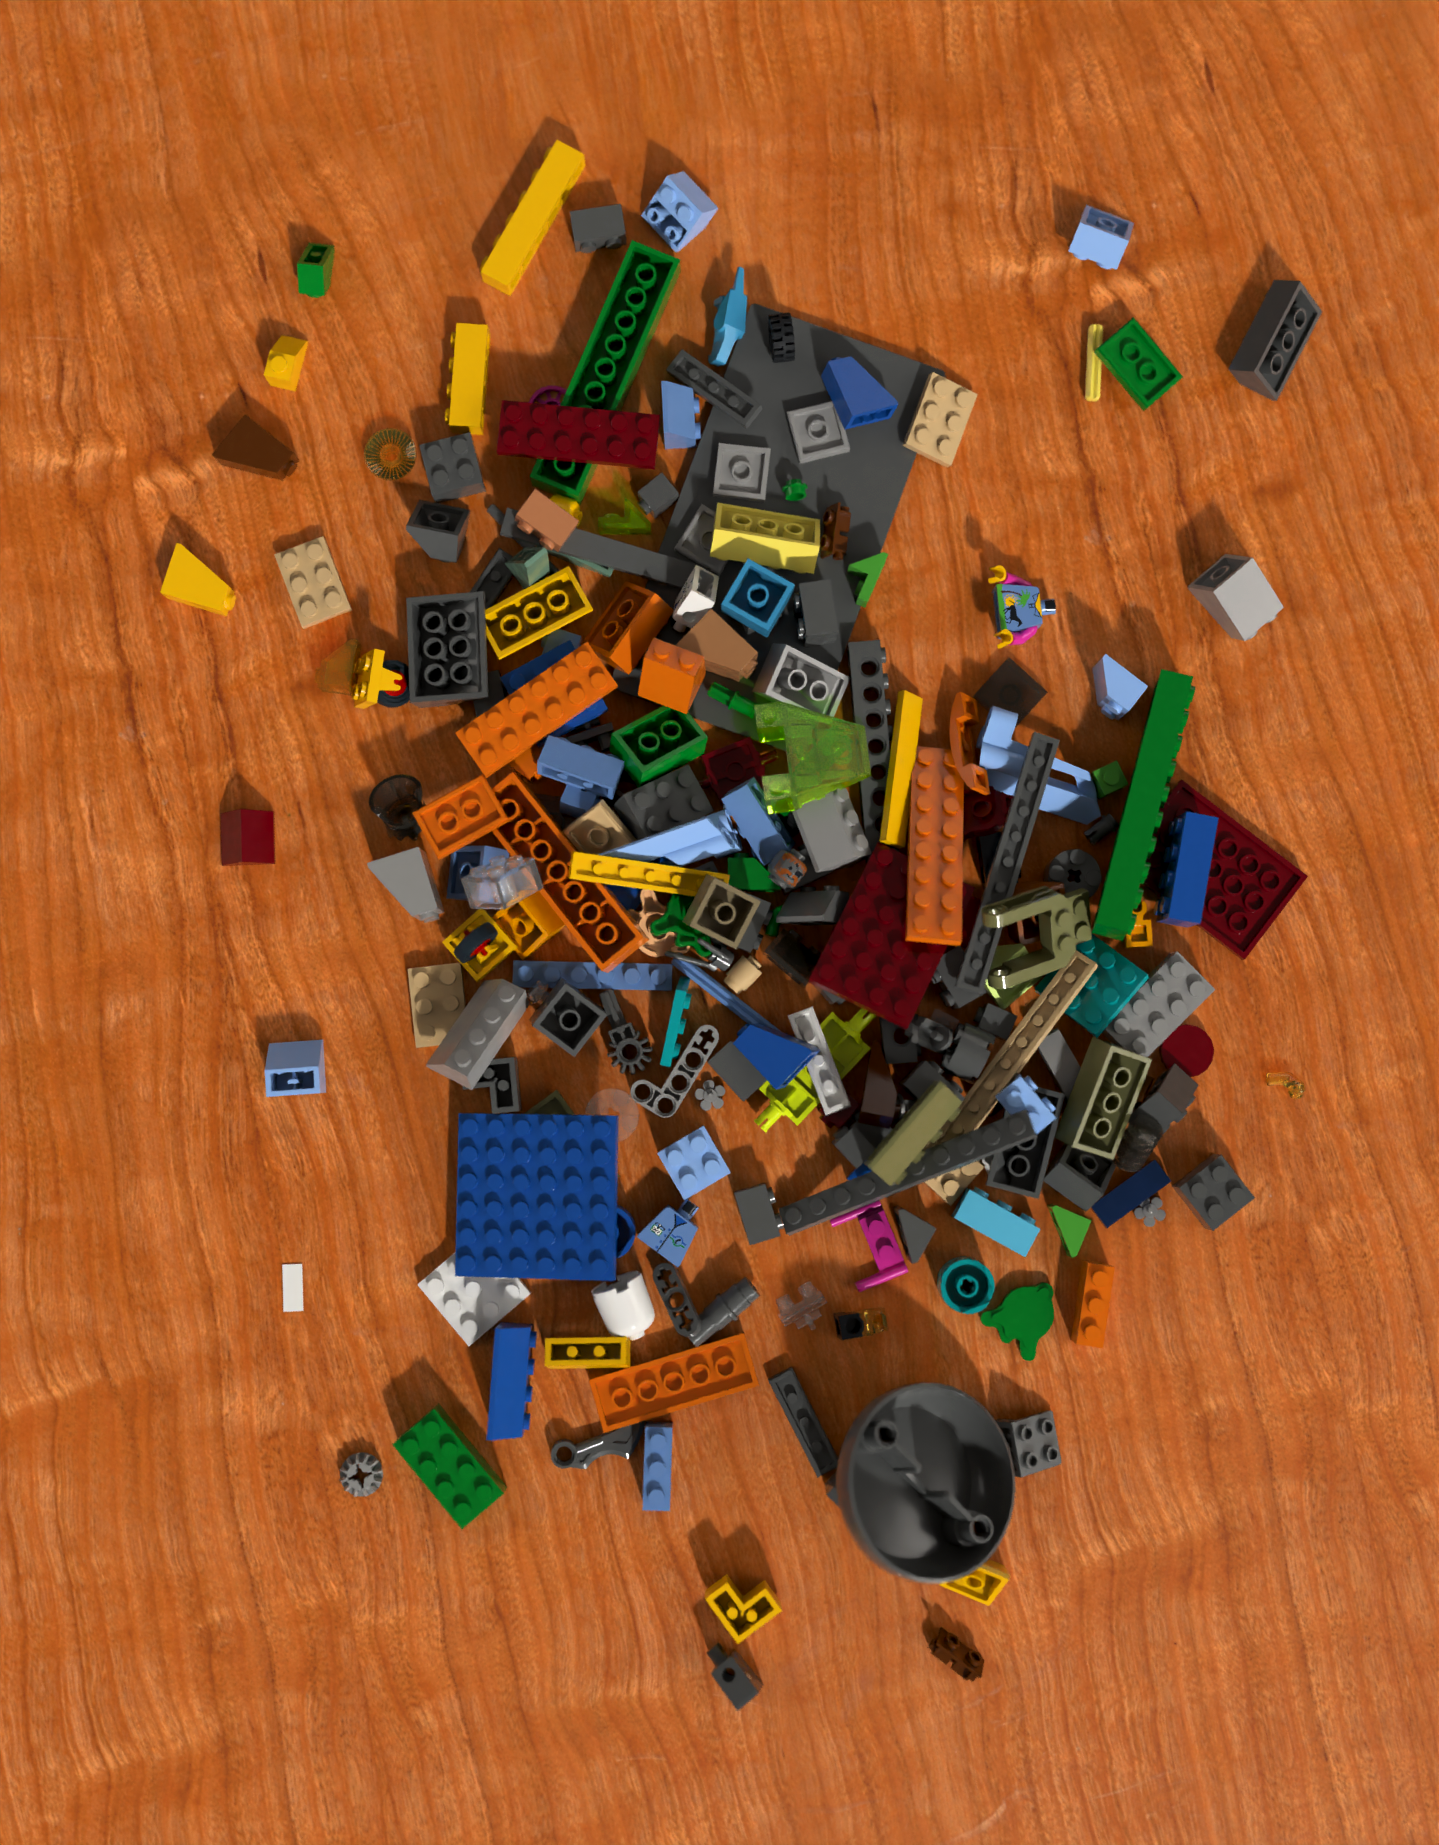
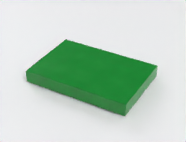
[1094,317,1183,411]

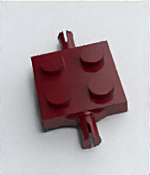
[698,737,779,805]

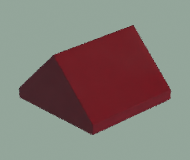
[220,809,275,866]

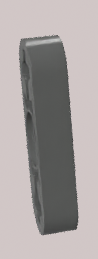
[653,1263,702,1337]

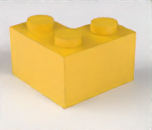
[705,1574,782,1644]

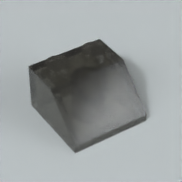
[763,929,821,988]

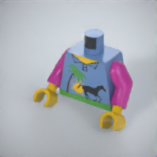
[988,565,1056,649]

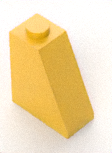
[160,543,236,617]

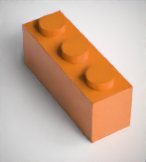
[1071,1260,1115,1348]

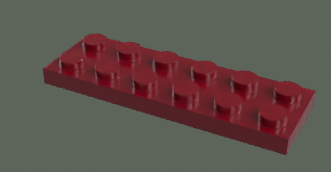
[497,400,660,470]

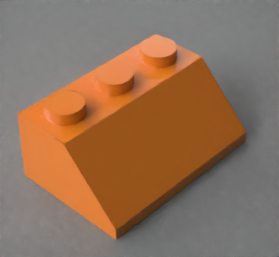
[581,581,674,675]

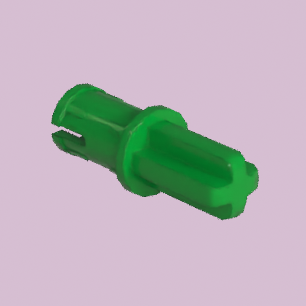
[707,682,760,719]

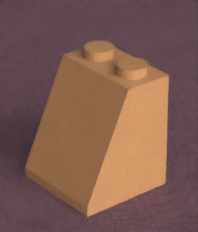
[675,609,758,682]

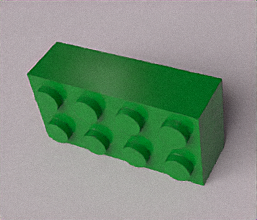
[392,1404,507,1529]

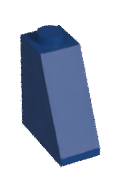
[821,356,899,429]
[733,1023,820,1090]

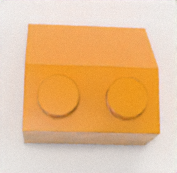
[492,883,565,961]

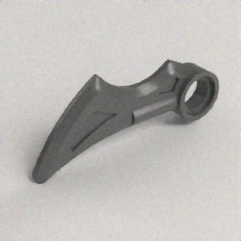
[551,1420,646,1469]

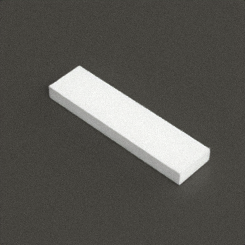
[788,1006,851,1116]

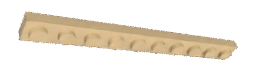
[926,950,1098,1182]

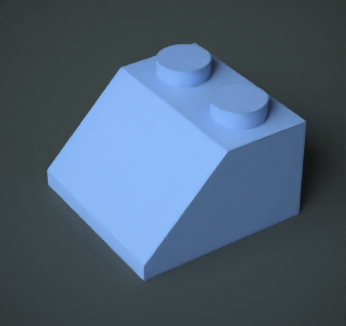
[1069,205,1134,270]
[1092,654,1148,720]

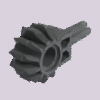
[599,989,653,1075]

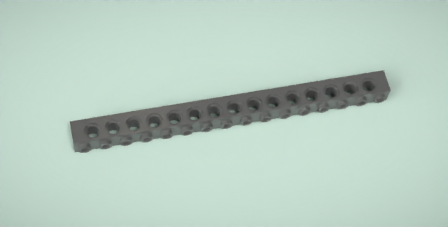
[847,640,921,1064]

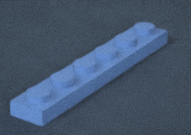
[512,960,673,991]

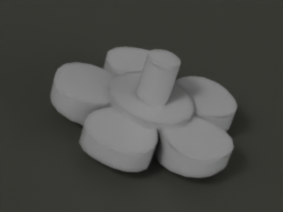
[695,1080,725,1111]
[1134,1197,1166,1227]

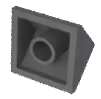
[893,1205,937,1264]

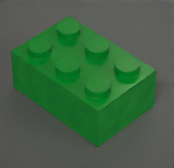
[609,706,708,788]

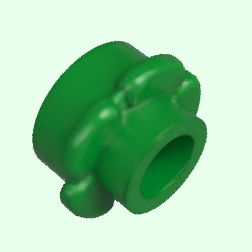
[782,479,808,501]

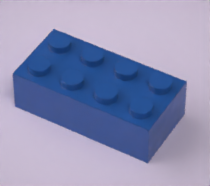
[1154,811,1219,928]

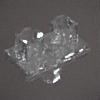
[776,1281,827,1330]

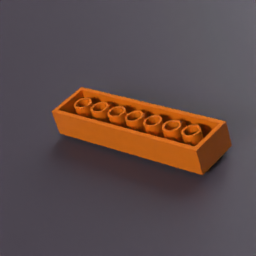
[492,772,649,973]

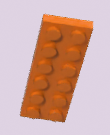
[455,642,618,778]
[589,1333,759,1433]

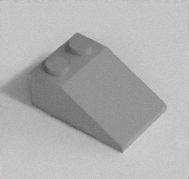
[752,643,850,726]

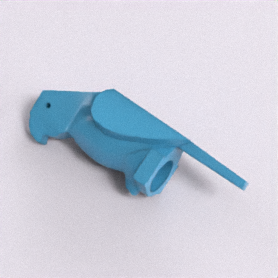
[708,266,747,367]

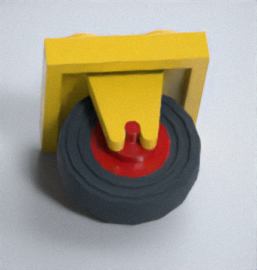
[352,649,410,709]
[442,907,518,982]

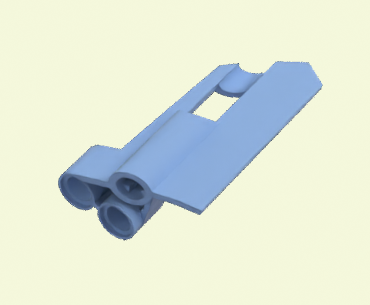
[976,705,1101,825]
[597,809,743,867]

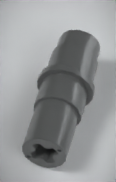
[683,1277,760,1347]

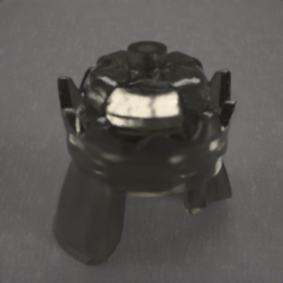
[369,774,426,841]

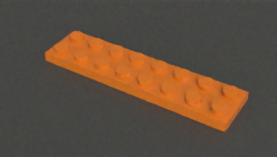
[906,746,964,946]

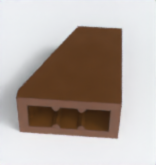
[212,415,299,481]

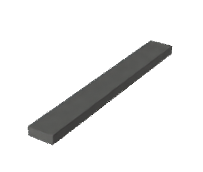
[500,508,711,589]

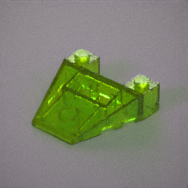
[754,701,871,814]

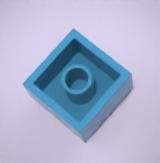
[721,558,795,637]

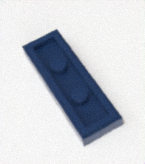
[1090,1160,1171,1229]

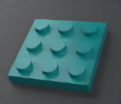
[1034,934,1149,1038]

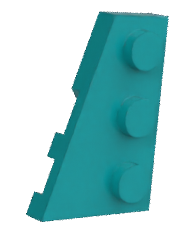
[660,975,692,1067]

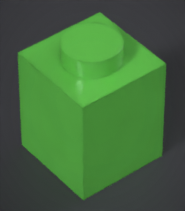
[1090,761,1128,799]

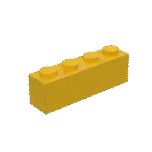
[445,323,490,435]

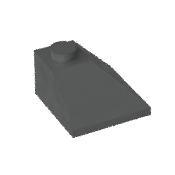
[406,500,470,563]

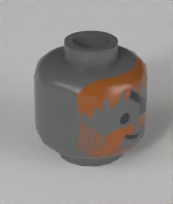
[767,849,807,890]

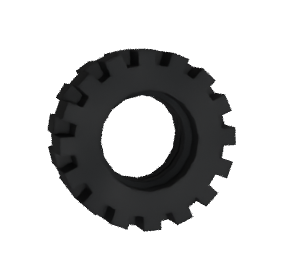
[768,313,795,363]

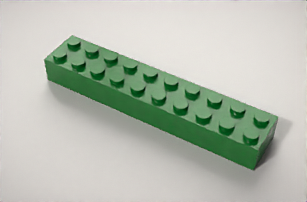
[529,240,681,505]
[1091,669,1196,941]

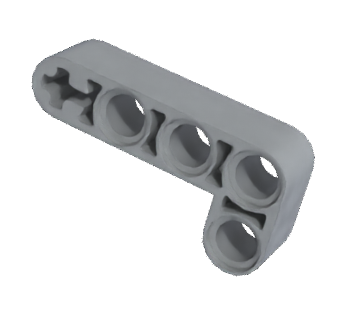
[630,1025,719,1118]

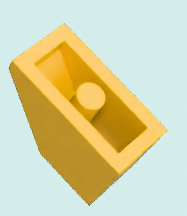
[264,335,308,392]

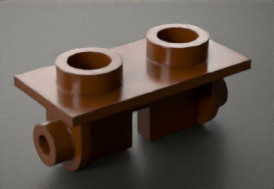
[820,502,851,560]
[928,1627,985,1682]

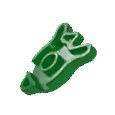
[649,894,712,957]
[980,1282,1054,1361]

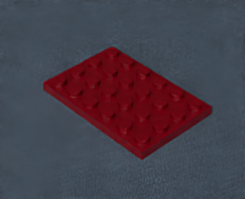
[1144,779,1308,960]
[808,842,975,1030]

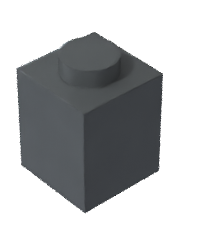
[637,473,679,519]
[973,1003,1017,1041]

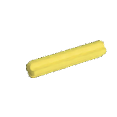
[1085,324,1103,402]

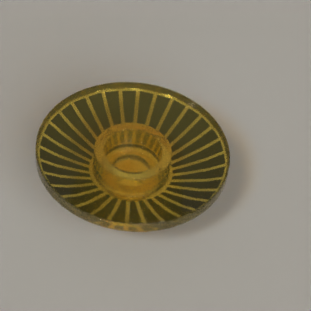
[364,428,417,480]

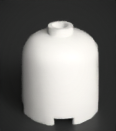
[591,1271,655,1340]

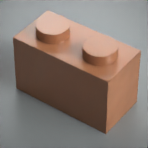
[515,489,579,552]

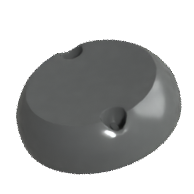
[836,1383,1015,1583]

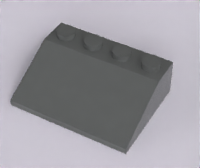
[406,591,488,708]

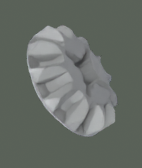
[339,1452,383,1497]

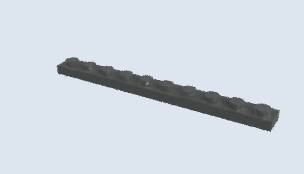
[954,732,1060,995]
[779,1109,1038,1236]

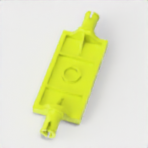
[754,1008,876,1132]

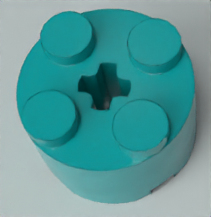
[937,1256,995,1314]

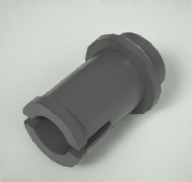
[1083,814,1119,846]

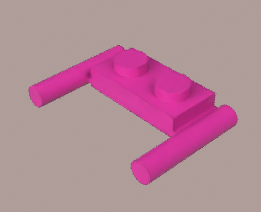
[830,1200,908,1292]

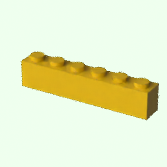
[480,140,586,296]

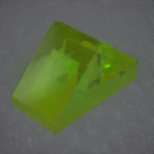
[598,497,651,535]

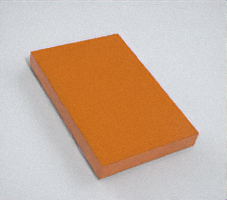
[412,774,509,860]

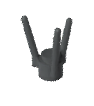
[665,936,734,972]

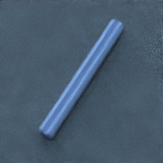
[671,953,780,1031]

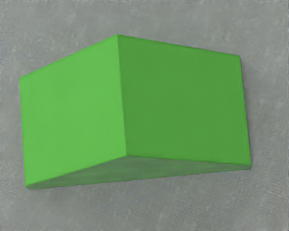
[1047,1204,1091,1258]

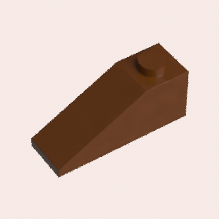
[858,1040,900,1129]

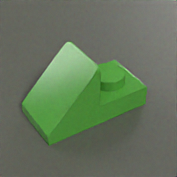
[847,552,888,608]

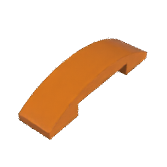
[949,692,990,796]

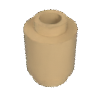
[723,955,762,995]

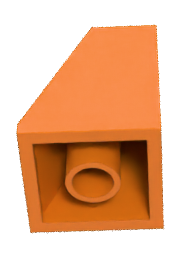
[638,638,706,714]

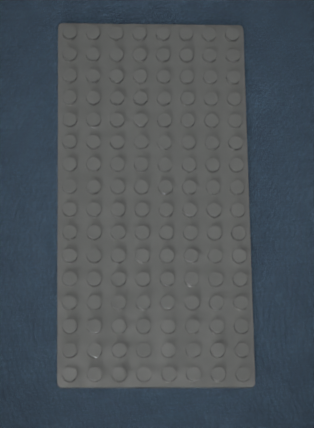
[612,304,945,757]

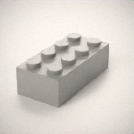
[1102,951,1215,1057]

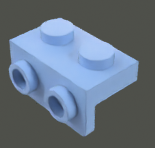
[995,1074,1056,1133]

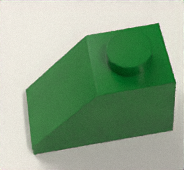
[297,243,335,298]
[728,853,781,892]

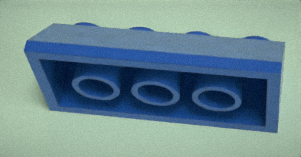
[487,1322,537,1440]

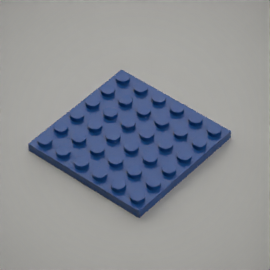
[455,1113,619,1281]

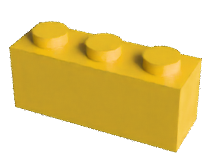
[545,1337,630,1369]

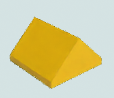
[939,1559,1010,1606]

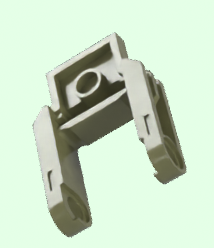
[981,885,1092,989]

